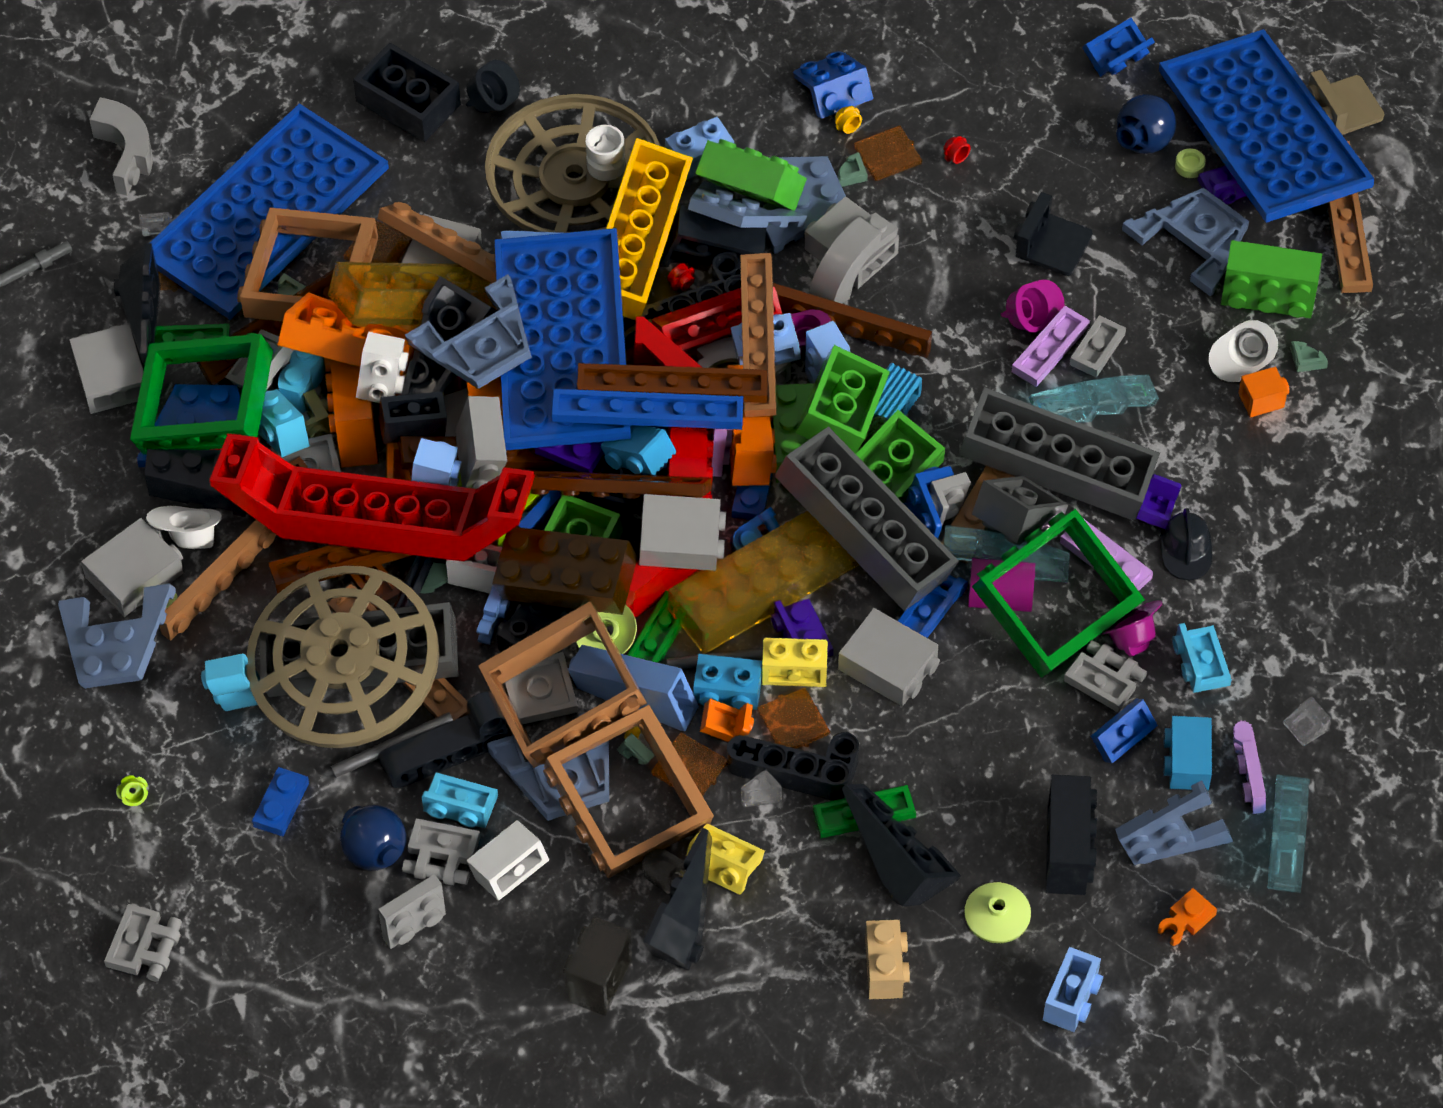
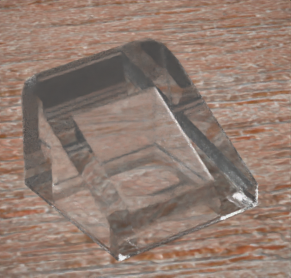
[139,212,173,236]
[1283,697,1331,746]
[741,770,782,807]

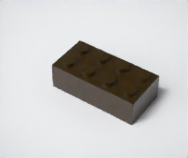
[492,527,638,615]

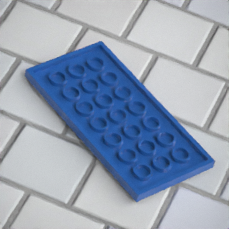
[1159,29,1374,223]
[150,103,389,320]
[494,228,631,450]

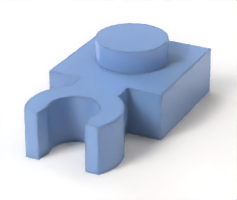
[476,586,510,645]

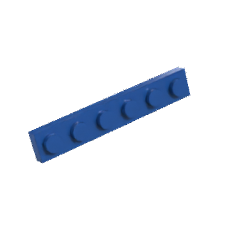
[552,389,743,430]

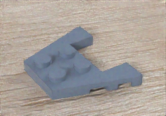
[766,156,846,254]
[688,181,807,228]
[1122,188,1249,296]
[405,274,532,389]
[58,583,176,689]
[487,712,609,821]
[1115,781,1233,865]

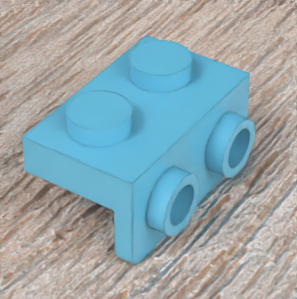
[1172,623,1232,693]
[422,772,498,828]

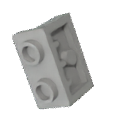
[928,472,971,526]

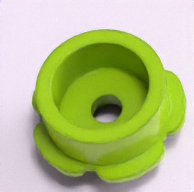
[116,775,148,806]

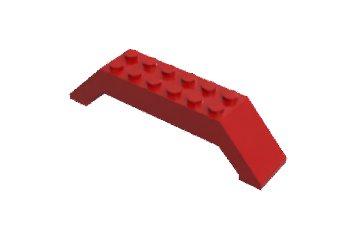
[626,316,714,618]
[209,434,535,562]

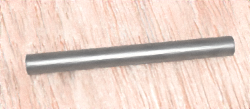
[331,712,453,778]

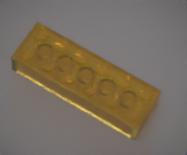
[328,262,498,327]
[668,511,859,654]

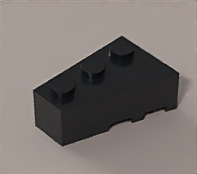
[660,205,766,269]

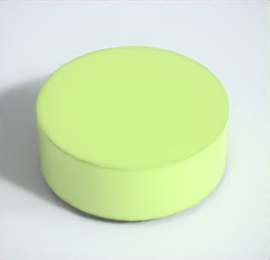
[1175,148,1206,178]

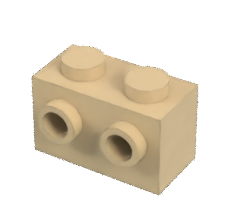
[865,920,910,999]

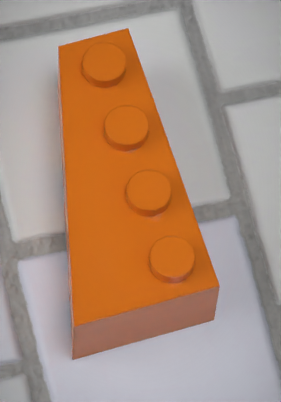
[277,292,415,376]
[324,358,378,468]
[727,365,777,486]

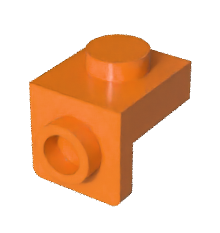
[700,699,754,742]

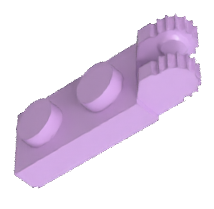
[1233,720,1266,814]

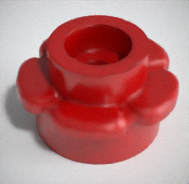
[943,136,971,164]
[667,263,695,291]

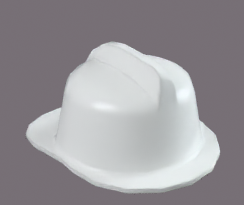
[1209,320,1278,382]
[146,506,222,549]

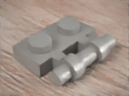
[1064,640,1147,713]
[402,818,480,885]
[104,904,182,982]

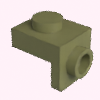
[303,389,332,439]

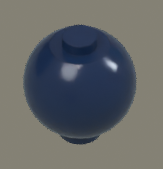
[1116,94,1176,154]
[340,805,406,871]

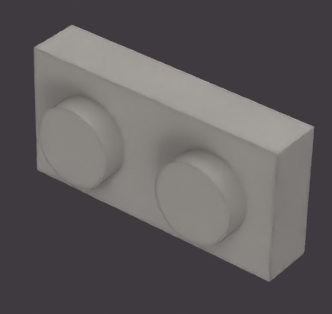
[1070,315,1126,378]

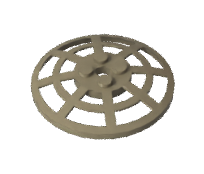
[485,94,660,233]
[246,566,439,748]

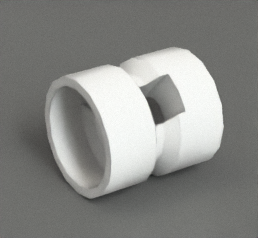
[585,125,625,181]

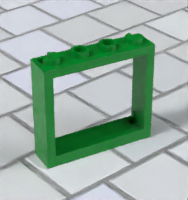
[130,333,273,455]
[972,509,1145,678]

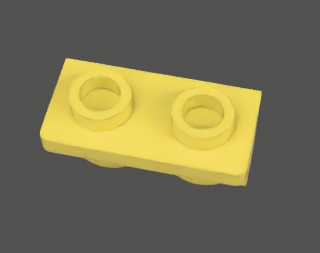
[762,638,828,687]
[686,823,765,895]

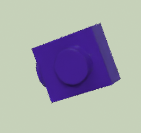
[1136,474,1181,529]

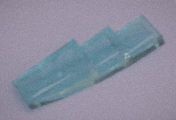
[1029,375,1159,422]
[944,525,1070,583]
[1267,775,1309,893]

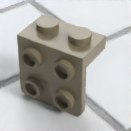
[1307,70,1385,135]

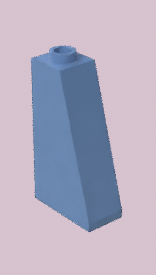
[568,645,699,732]

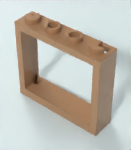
[237,207,378,321]
[478,602,647,768]
[543,705,714,878]

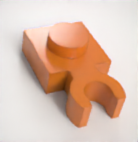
[1158,888,1217,946]

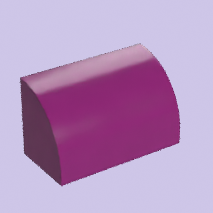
[968,558,1036,612]

